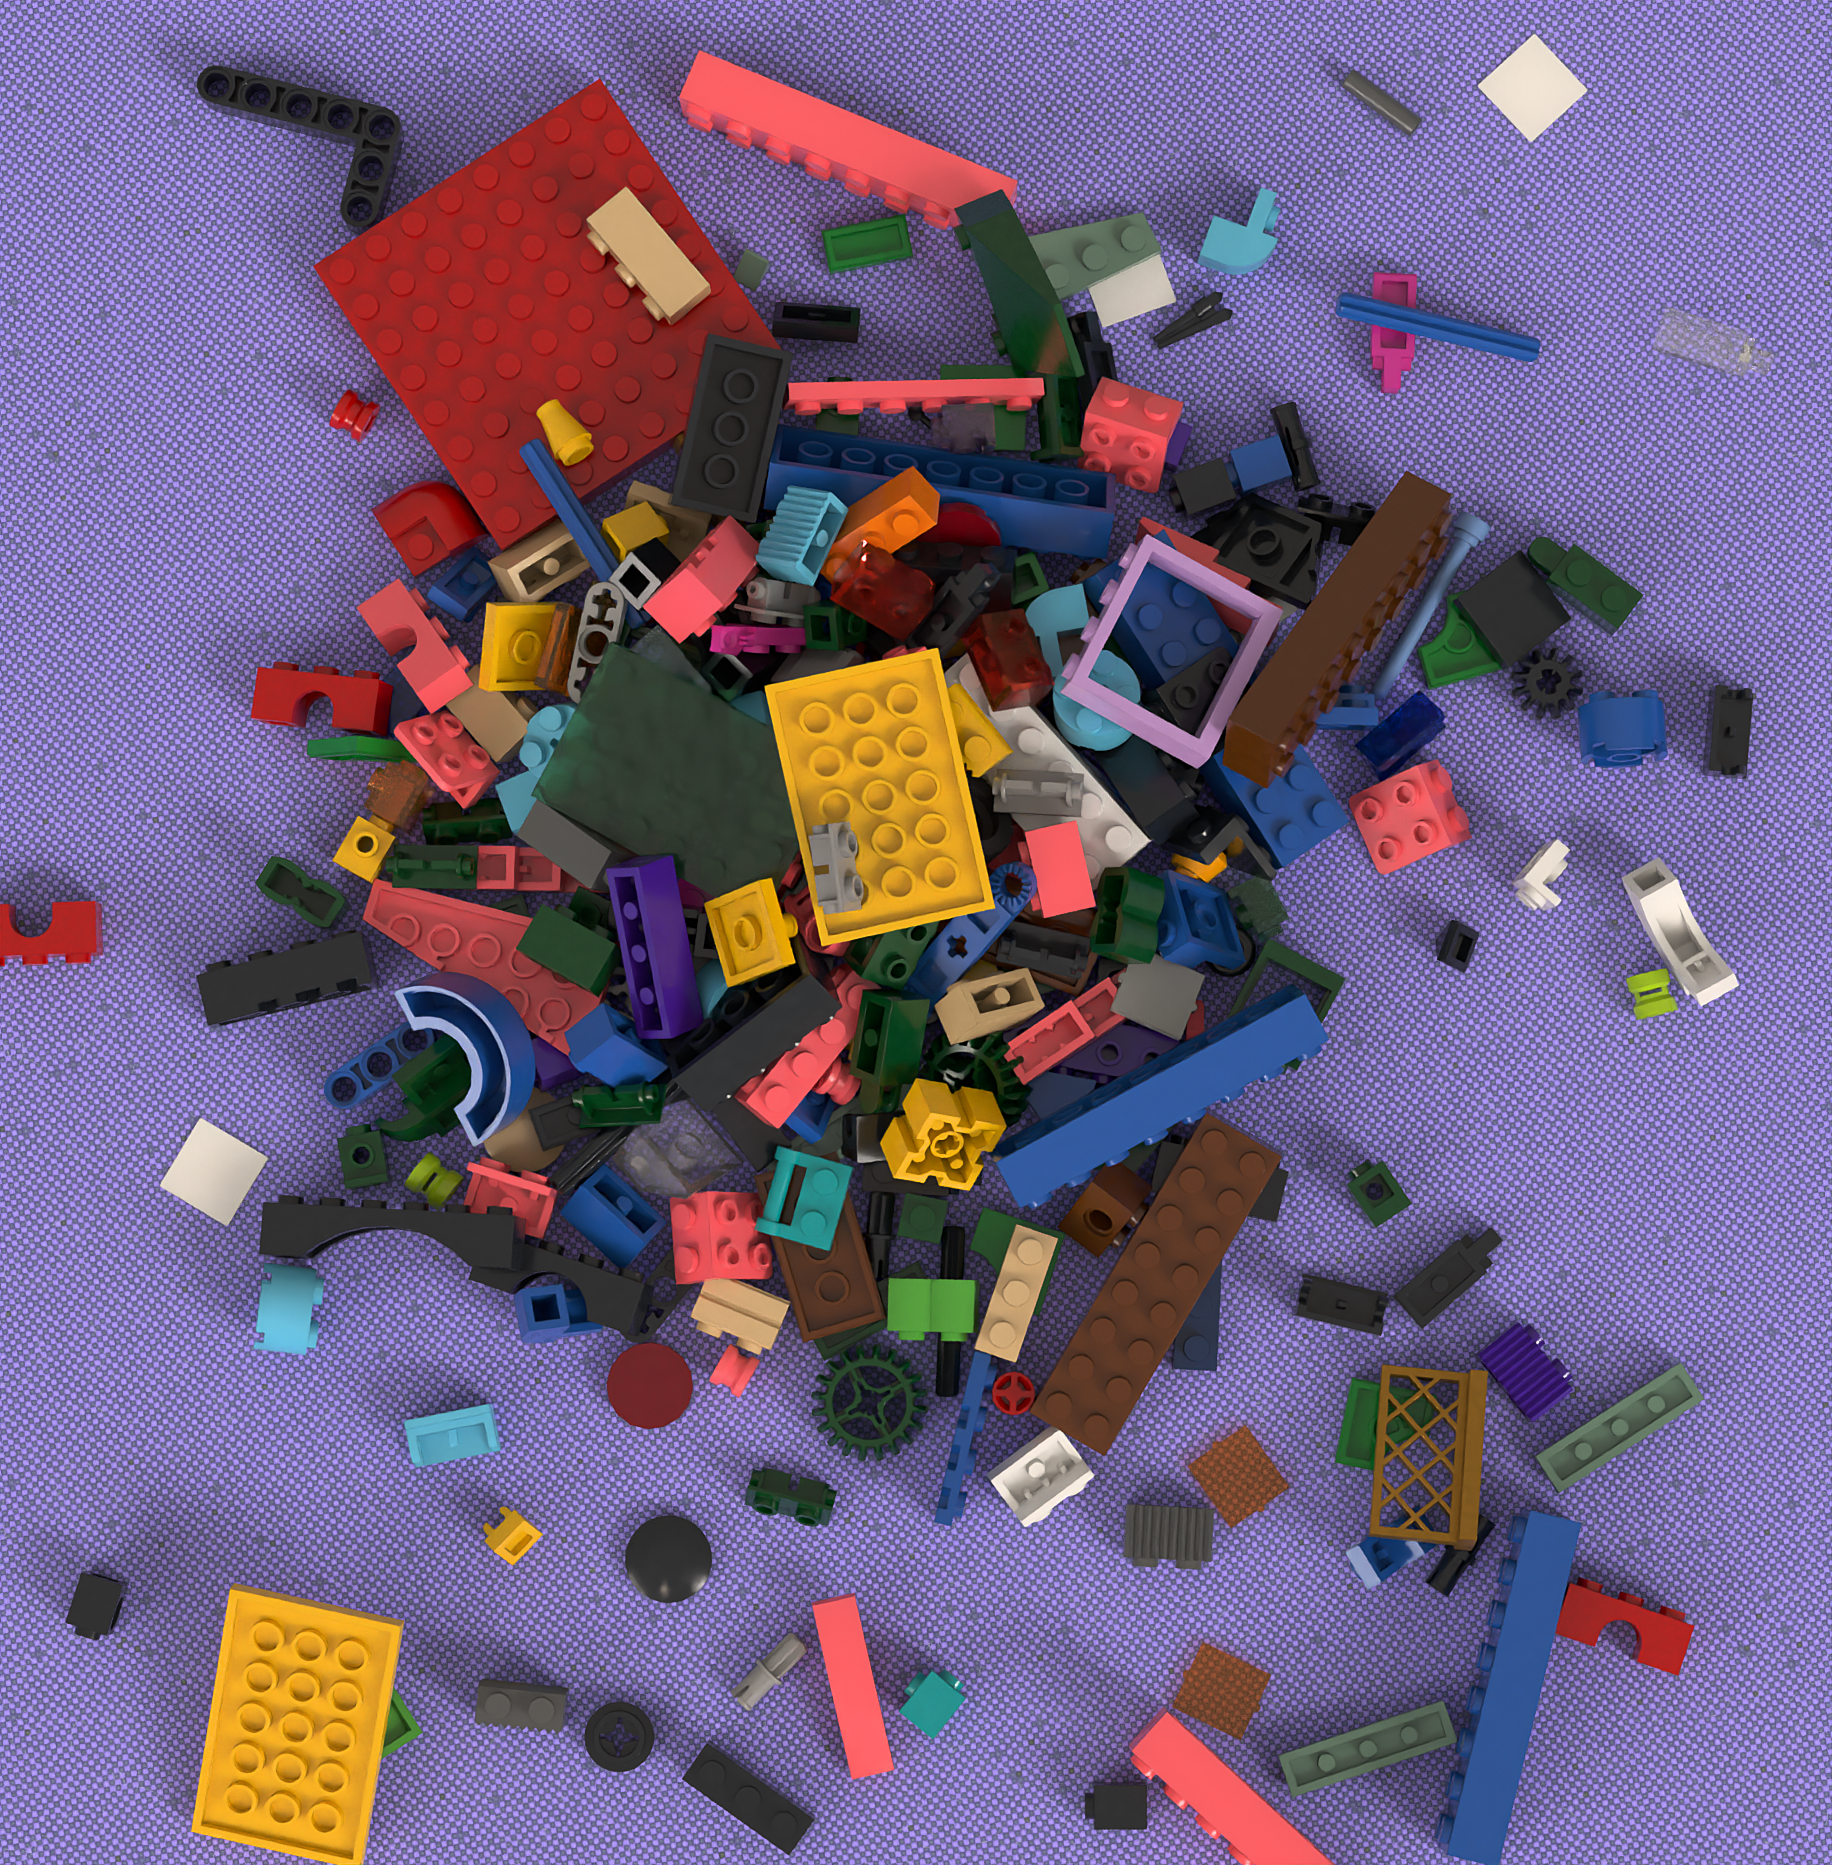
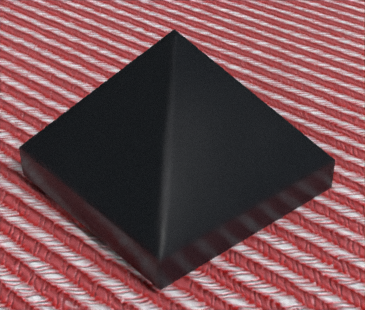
[1436,920,1479,973]

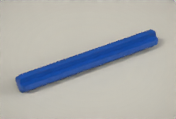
[1335,292,1540,362]
[519,438,652,629]

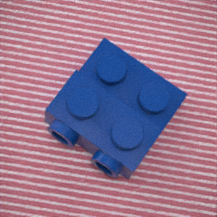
[1315,685,1379,731]
[1156,869,1246,970]

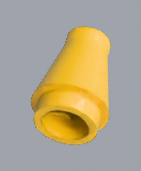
[536,399,594,466]

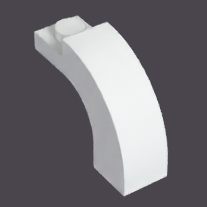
[1621,857,1739,1006]

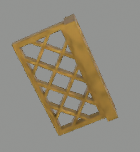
[1369,1364,1488,1551]

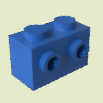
[564,1002,669,1089]
[559,1163,668,1269]

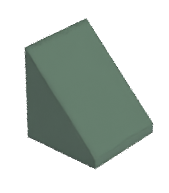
[733,248,770,292]

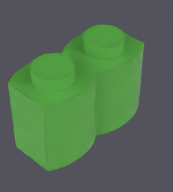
[887,1278,980,1341]

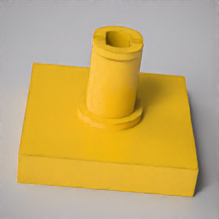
[478,602,567,691]
[704,878,798,987]

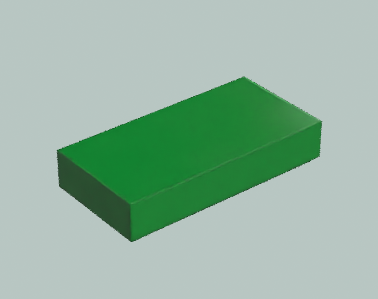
[821,214,913,275]

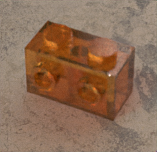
[364,760,434,836]

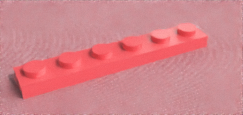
[782,378,1044,416]

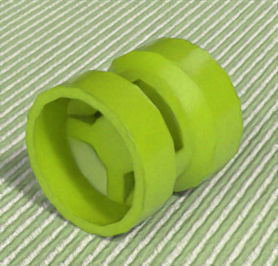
[1626,968,1678,1020]
[404,1151,464,1211]

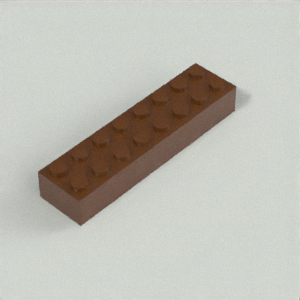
[1222,470,1453,789]
[1029,1107,1282,1456]

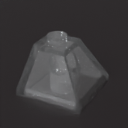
[612,1099,744,1199]

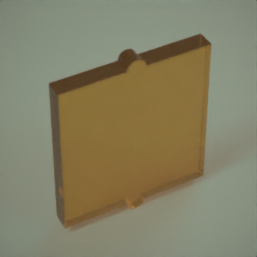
[1187,1425,1289,1528]
[1172,1642,1271,1740]

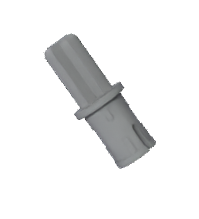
[730,1633,807,1711]

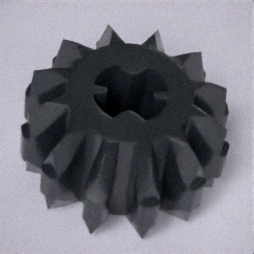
[1510,647,1583,720]

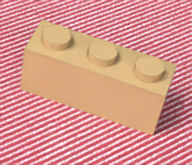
[586,187,711,326]
[973,1224,1058,1363]

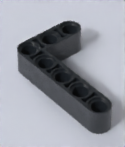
[197,65,404,235]

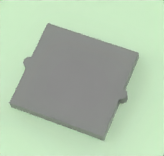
[1110,954,1205,1041]

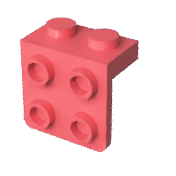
[1077,377,1183,493]
[394,709,500,809]
[1349,759,1472,875]
[463,1156,559,1240]
[669,1191,773,1284]

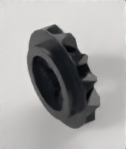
[584,1701,655,1772]

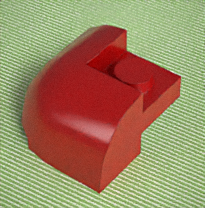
[371,480,489,579]

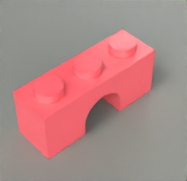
[356,578,474,714]

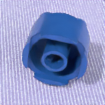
[1577,690,1668,768]

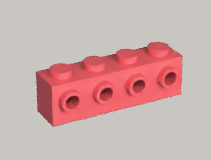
[734,963,882,1129]

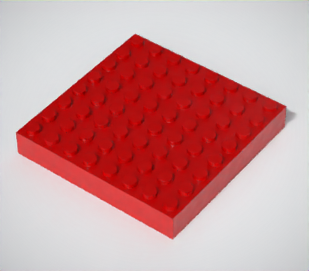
[313,79,782,553]

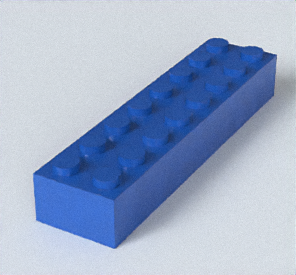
[763,424,1116,560]
[1080,529,1350,870]
[988,983,1330,1209]
[1434,1508,1582,1865]

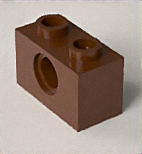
[1057,1162,1153,1258]

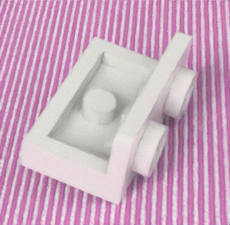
[986,1425,1094,1527]

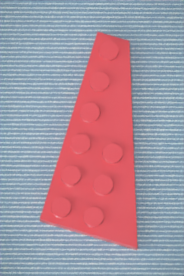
[362,879,620,1056]

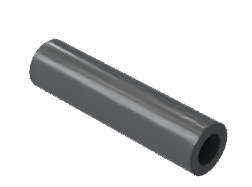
[1341,69,1422,137]

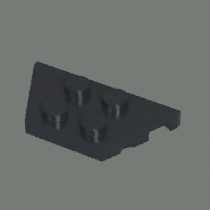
[1190,492,1325,611]

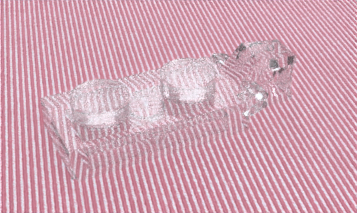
[1651,307,1775,376]

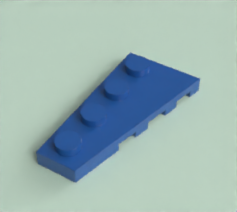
[934,1351,998,1527]

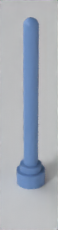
[1371,511,1491,700]

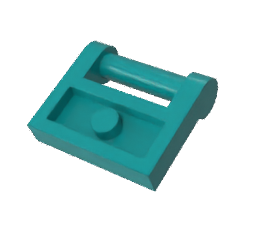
[754,1145,854,1251]

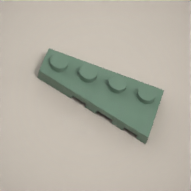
[971,212,1162,302]

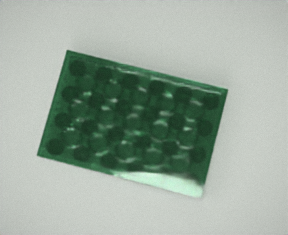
[531,641,800,898]

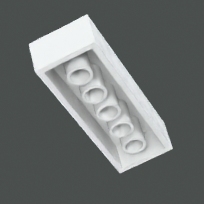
[944,645,1153,893]

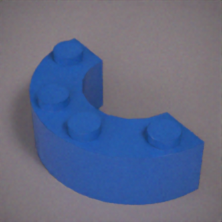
[394,972,535,1147]

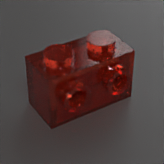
[830,540,935,642]
[961,608,1055,712]

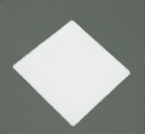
[1478,34,1587,142]
[1088,254,1176,327]
[160,1118,268,1226]

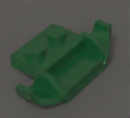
[374,1033,472,1142]

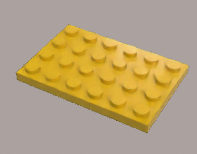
[764,648,995,946]
[191,1583,404,1865]

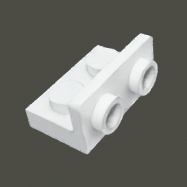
[1511,839,1570,911]

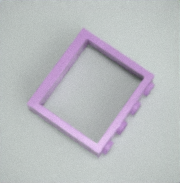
[1060,534,1283,769]

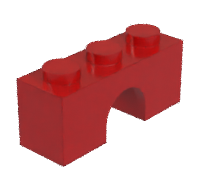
[251,661,393,737]
[0,901,103,967]
[1555,1577,1694,1676]

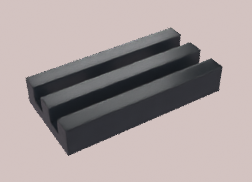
[772,302,861,343]

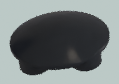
[625,1516,712,1603]

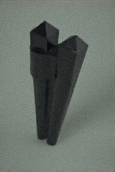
[1153,291,1233,349]

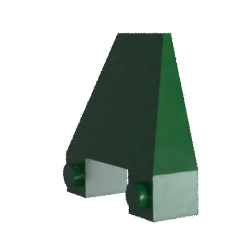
[953,189,1085,377]

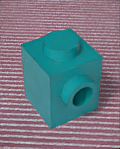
[899,1668,966,1739]

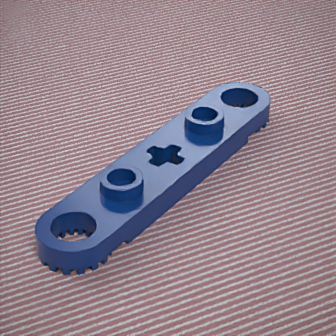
[903,861,1037,1019]

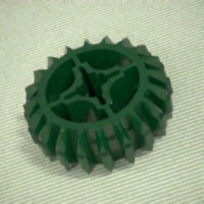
[919,1031,1033,1131]
[811,1344,928,1461]

